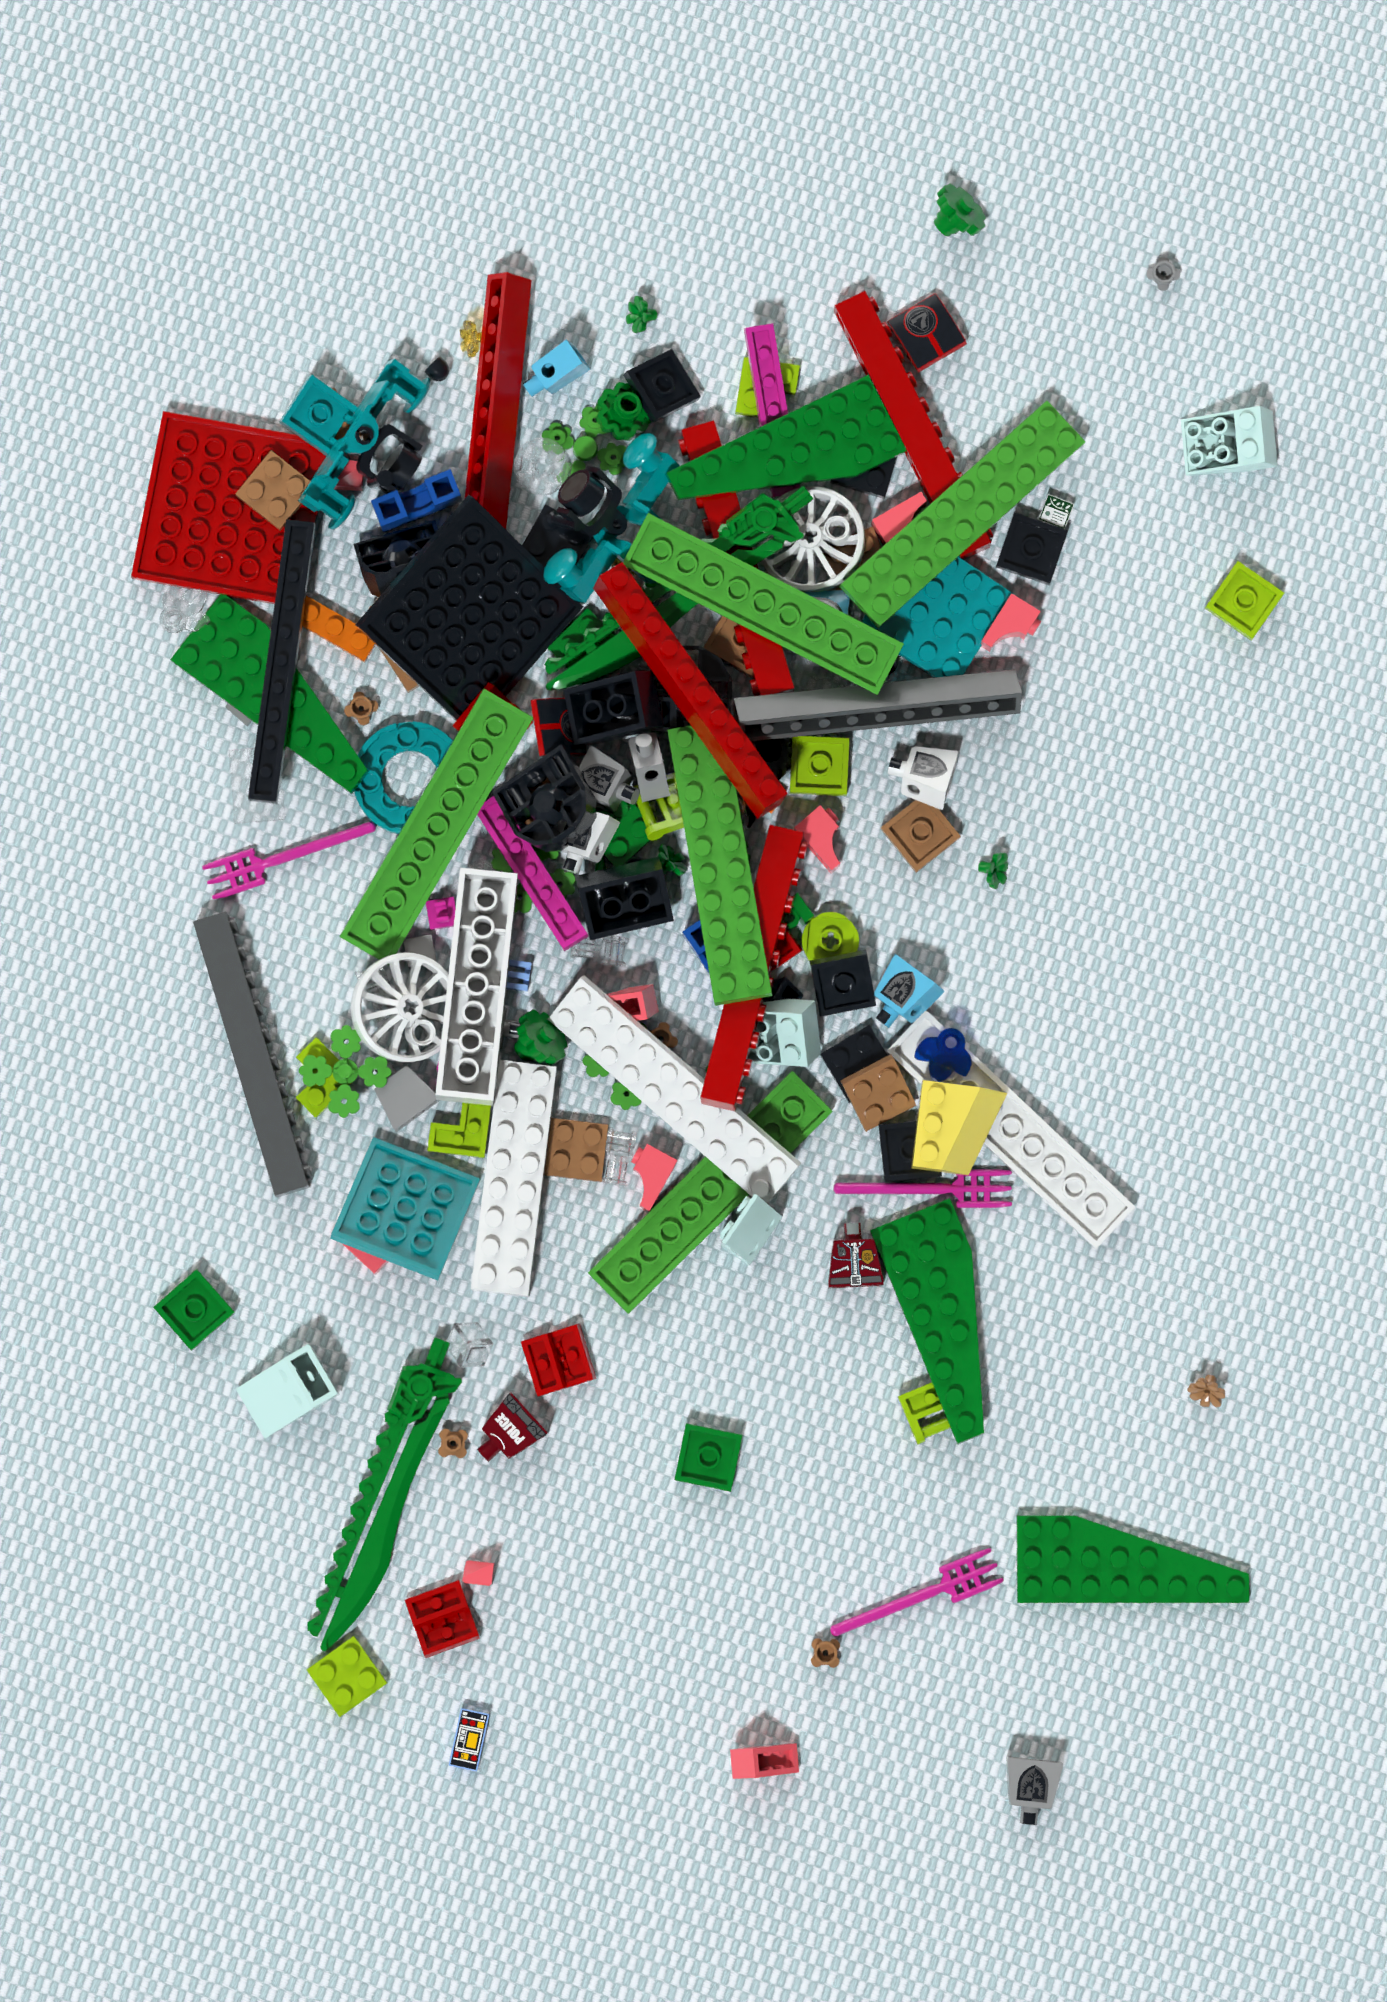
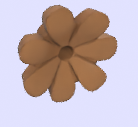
[1187,1375,1225,1407]

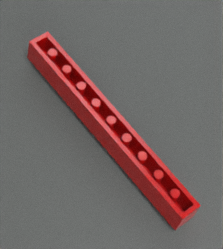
[465,272,532,529]
[834,291,993,560]
[678,420,794,696]
[593,562,788,819]
[700,825,808,1112]

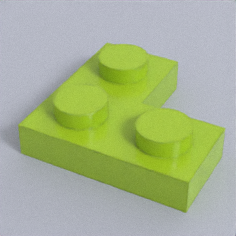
[735,357,800,418]
[295,1037,357,1119]
[427,1103,491,1158]

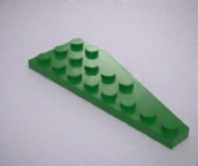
[665,375,907,500]
[170,594,369,794]
[870,1198,984,1445]
[1016,1516,1249,1603]

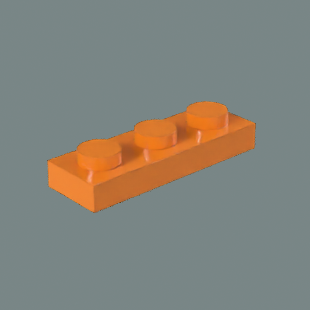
[302,595,376,663]

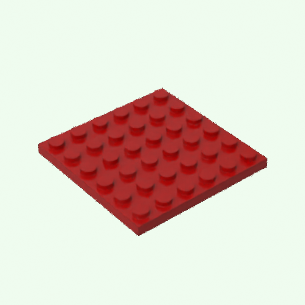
[131,411,326,604]

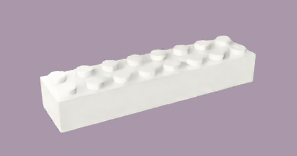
[435,868,518,1106]
[471,1060,557,1297]

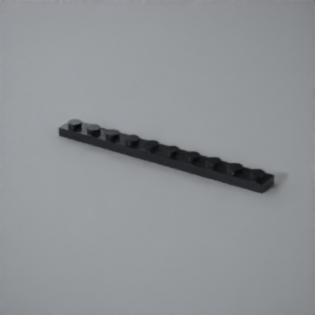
[248,519,316,804]

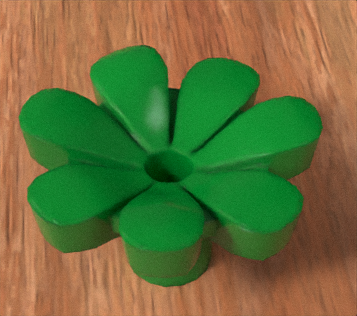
[626,296,657,333]
[657,843,688,876]
[978,853,1008,889]

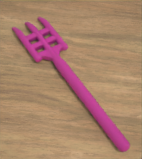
[202,821,376,899]
[833,1169,1012,1208]
[830,1548,1004,1637]

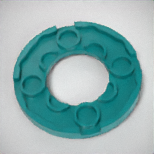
[354,721,453,835]

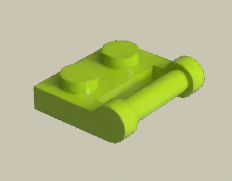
[633,772,684,841]
[898,1382,950,1445]

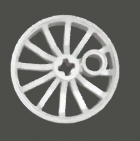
[757,486,865,592]
[351,953,448,1062]

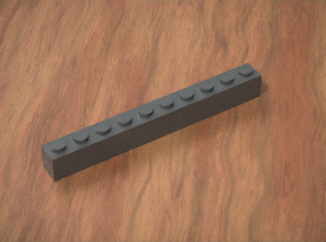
[733,669,1022,741]
[193,911,313,1198]

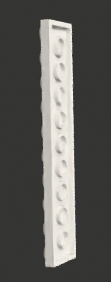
[548,975,801,1204]
[886,1010,1135,1249]

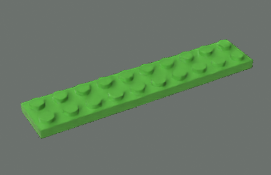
[839,401,1085,628]
[623,513,904,695]
[339,688,533,965]
[667,726,772,1006]
[588,1071,833,1314]

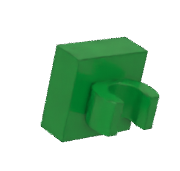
[785,893,814,929]

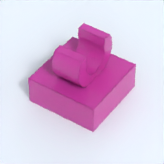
[426,897,456,930]

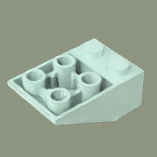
[1181,406,1278,476]
[749,999,821,1067]
[720,1194,782,1266]
[236,1344,340,1439]

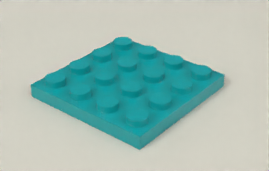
[861,557,1013,678]
[330,1137,480,1281]

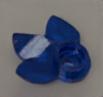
[914,1028,972,1082]

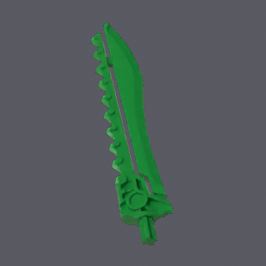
[544,486,813,691]
[307,1337,462,1651]

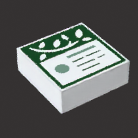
[1038,494,1074,529]

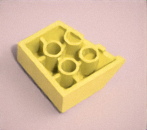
[911,1080,1007,1175]

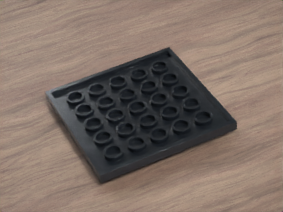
[355,495,584,721]

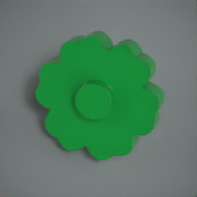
[934,183,986,236]
[596,382,651,441]
[514,1009,568,1066]

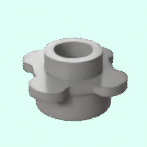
[1146,257,1180,291]

